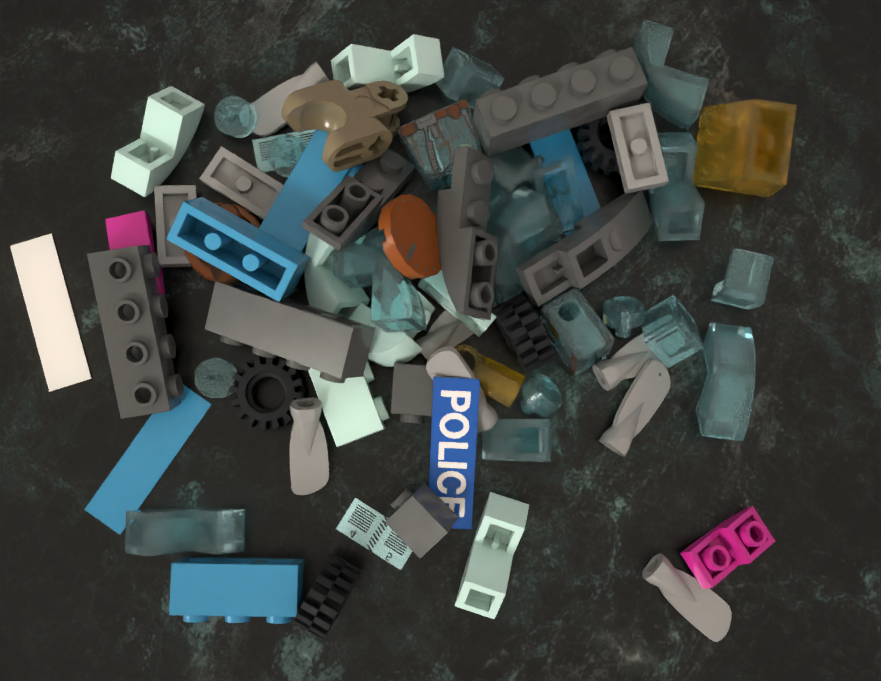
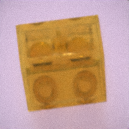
[690,99,797,197]

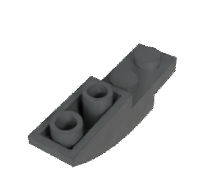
[436,146,499,320]
[302,149,416,251]
[515,191,653,307]

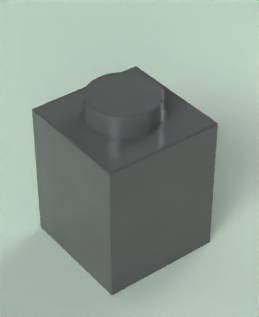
[391,363,433,424]
[385,482,459,558]

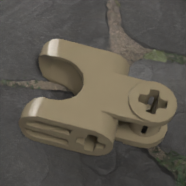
[281,80,408,172]

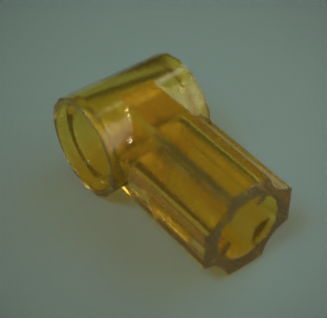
[454,344,526,408]

